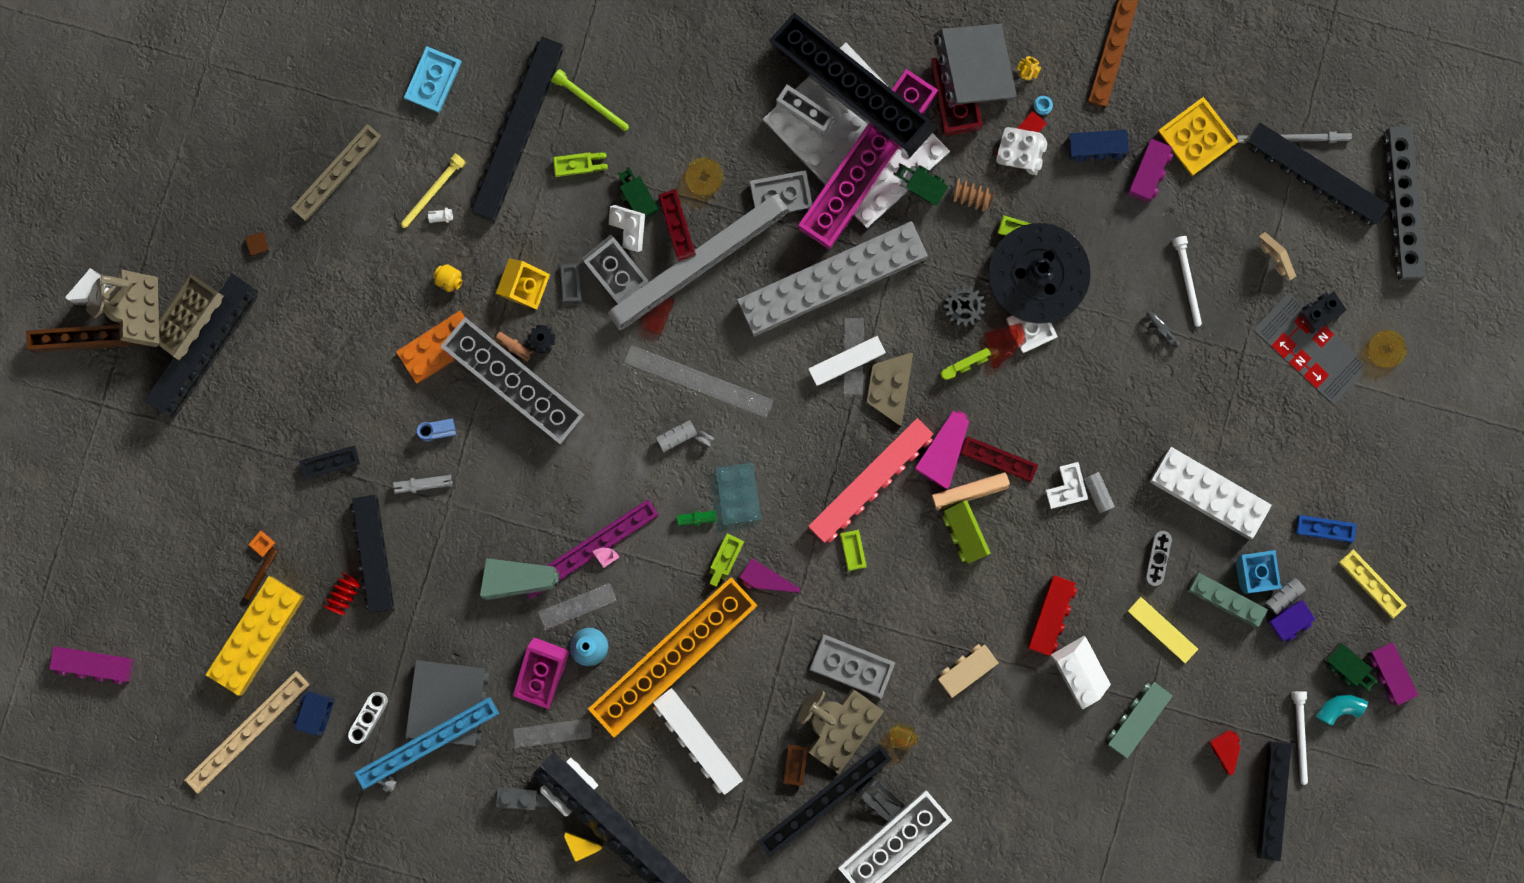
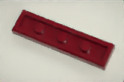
[658,189,696,261]
[960,436,1038,483]

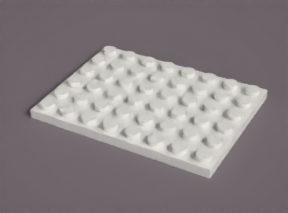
[763,43,950,229]

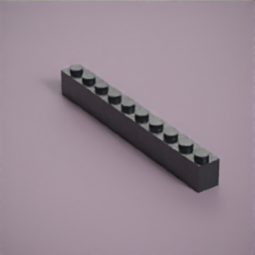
[471,37,564,222]
[533,752,692,883]

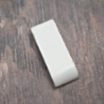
[348,692,388,744]

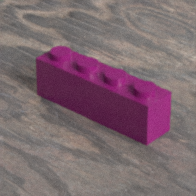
[49,646,134,685]

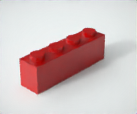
[1027,575,1078,656]

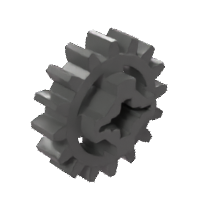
[944,285,986,327]

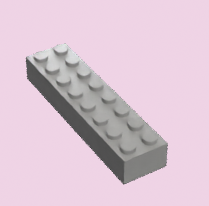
[440,317,585,445]

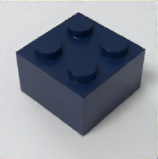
[293,691,335,736]

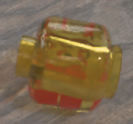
[888,723,918,751]

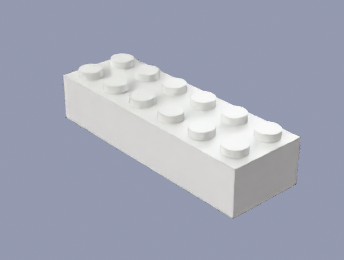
[1149,447,1272,540]
[838,790,952,883]

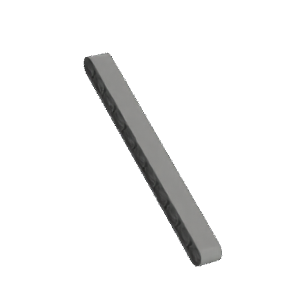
[608,194,789,330]

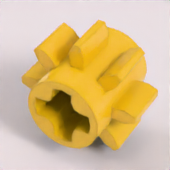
[1016,56,1041,80]

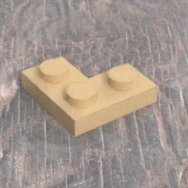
[1259,232,1296,280]

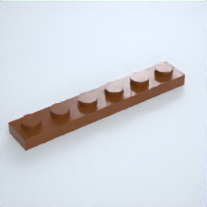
[1088,0,1138,108]

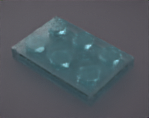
[716,462,762,525]

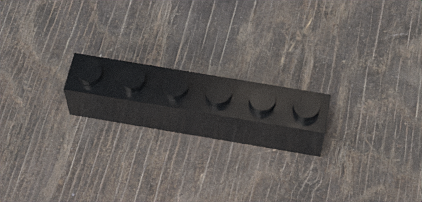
[350,495,395,613]
[1257,741,1292,861]

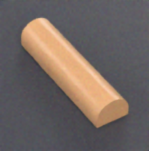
[932,472,1010,511]

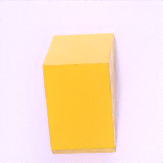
[564,832,603,862]

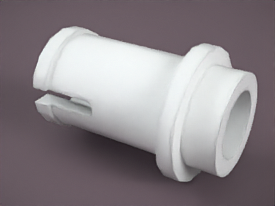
[428,208,453,223]

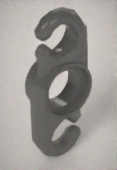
[1146,311,1181,348]

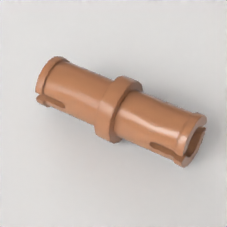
[494,332,533,362]

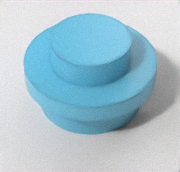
[1034,96,1053,115]

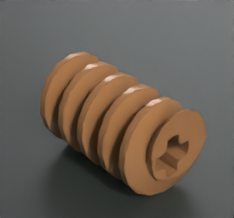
[953,178,995,212]

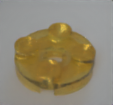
[685,157,723,196]
[1367,330,1407,369]

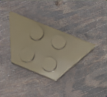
[867,353,913,426]

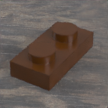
[783,745,808,786]

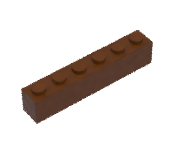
[26,324,142,353]

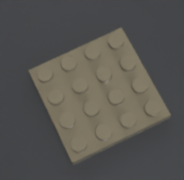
[159,274,224,360]

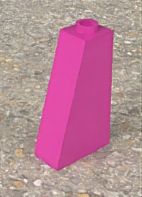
[914,410,969,490]

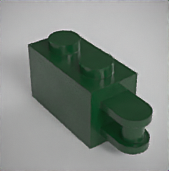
[893,163,948,206]
[617,167,659,220]
[1323,643,1379,693]

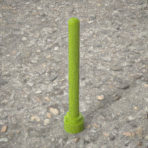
[551,69,629,131]

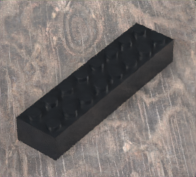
[144,274,258,417]

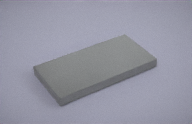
[810,634,895,699]

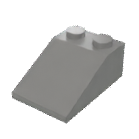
[581,235,649,304]

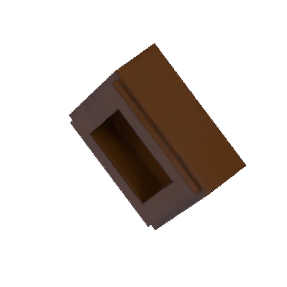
[245,232,270,256]

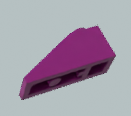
[739,558,801,593]

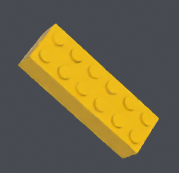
[206,576,305,696]

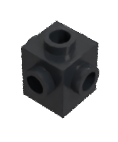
[528,325,555,353]

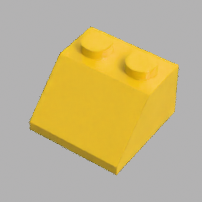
[496,258,550,310]

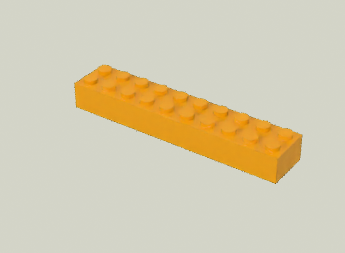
[588,577,758,738]

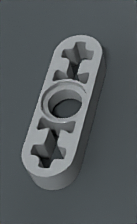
[1145,531,1172,586]

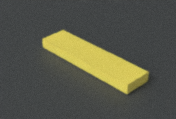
[1338,549,1407,619]
[1127,597,1198,663]

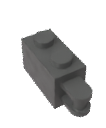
[496,787,552,810]

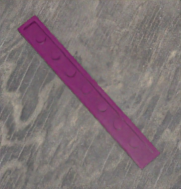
[527,499,659,600]

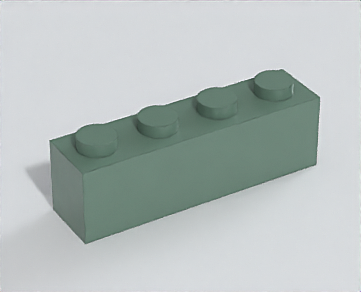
[1187,573,1268,627]
[1106,682,1173,758]

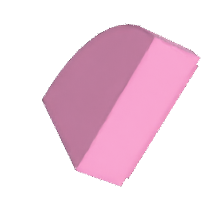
[593,548,620,568]

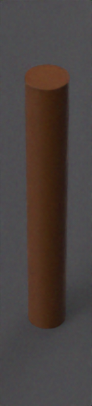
[244,547,279,600]

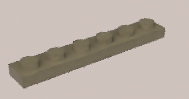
[291,124,383,221]

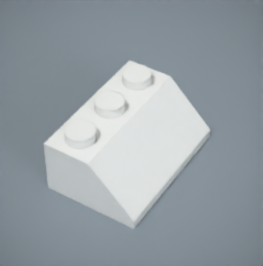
[1051,635,1111,709]

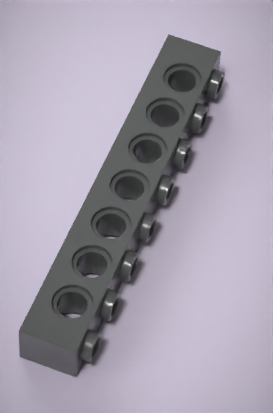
[1383,126,1426,281]

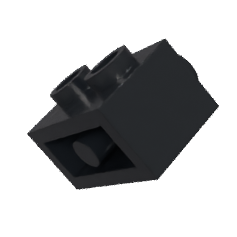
[1299,292,1347,334]

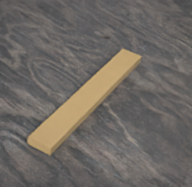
[184,671,310,794]

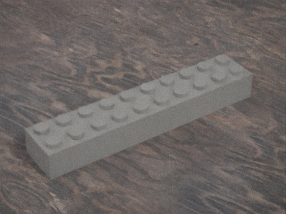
[737,221,928,337]

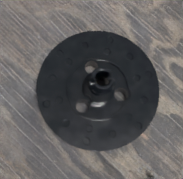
[989,223,1090,324]

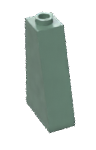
[480,558,559,600]

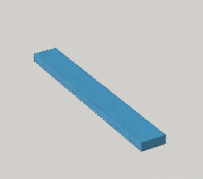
[354,697,499,790]

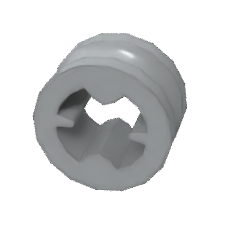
[695,431,715,447]

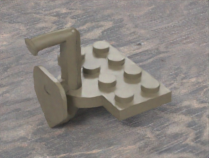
[86,270,159,347]
[797,688,884,774]

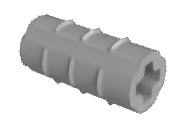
[656,420,697,452]
[1084,472,1115,514]
[1265,578,1306,615]

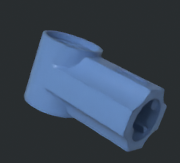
[417,419,456,442]

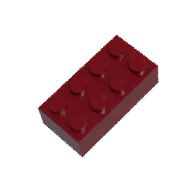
[930,57,983,137]

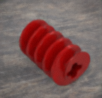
[322,572,361,615]

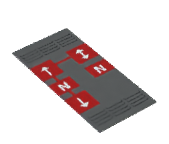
[1254,292,1369,404]

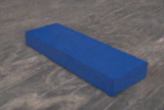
[1295,515,1356,543]

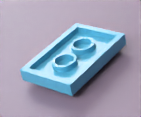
[404,46,462,113]

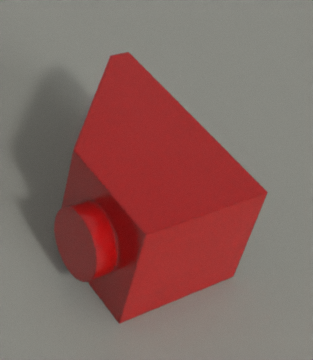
[1208,730,1241,776]

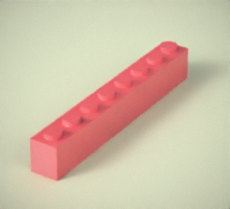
[808,418,933,543]

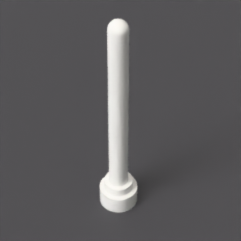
[1171,236,1202,327]
[1291,691,1308,785]

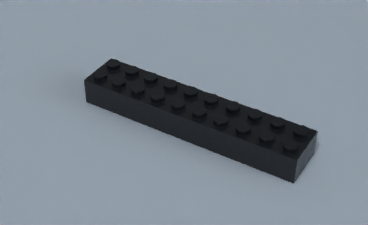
[769,12,936,158]

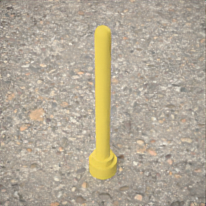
[401,153,467,228]

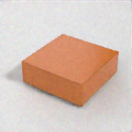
[248,530,276,558]

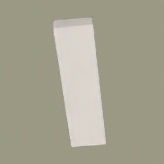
[808,336,886,386]

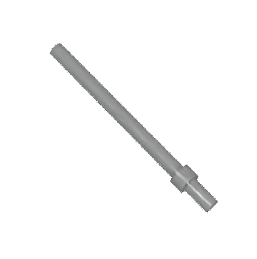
[1236,132,1352,143]

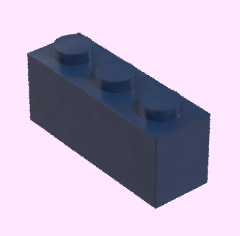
[1068,130,1129,162]

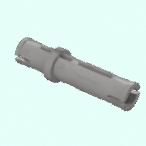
[393,474,453,494]

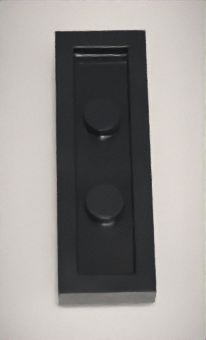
[299,445,361,480]

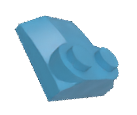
[1236,550,1282,594]

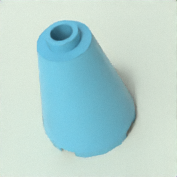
[570,628,609,666]

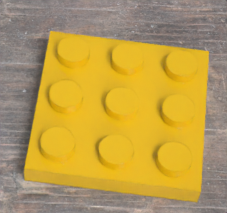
[1157,97,1238,176]

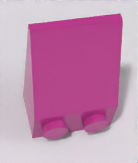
[513,638,570,709]

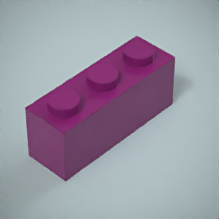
[1128,139,1173,203]
[1368,642,1419,705]

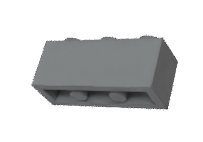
[776,85,835,136]

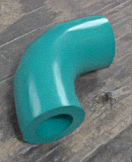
[1315,695,1368,726]

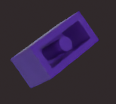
[1267,600,1315,642]

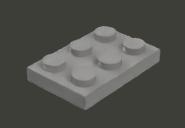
[750,171,812,213]

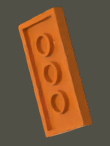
[396,310,465,384]

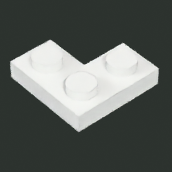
[608,205,645,252]
[1045,462,1088,509]

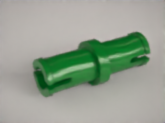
[677,510,717,527]

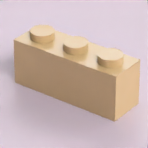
[938,644,999,698]

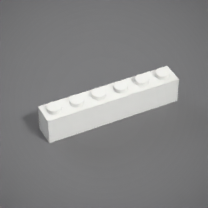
[653,688,743,795]

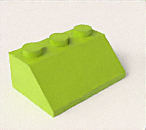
[942,500,990,564]

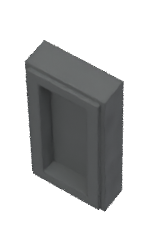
[560,263,582,303]

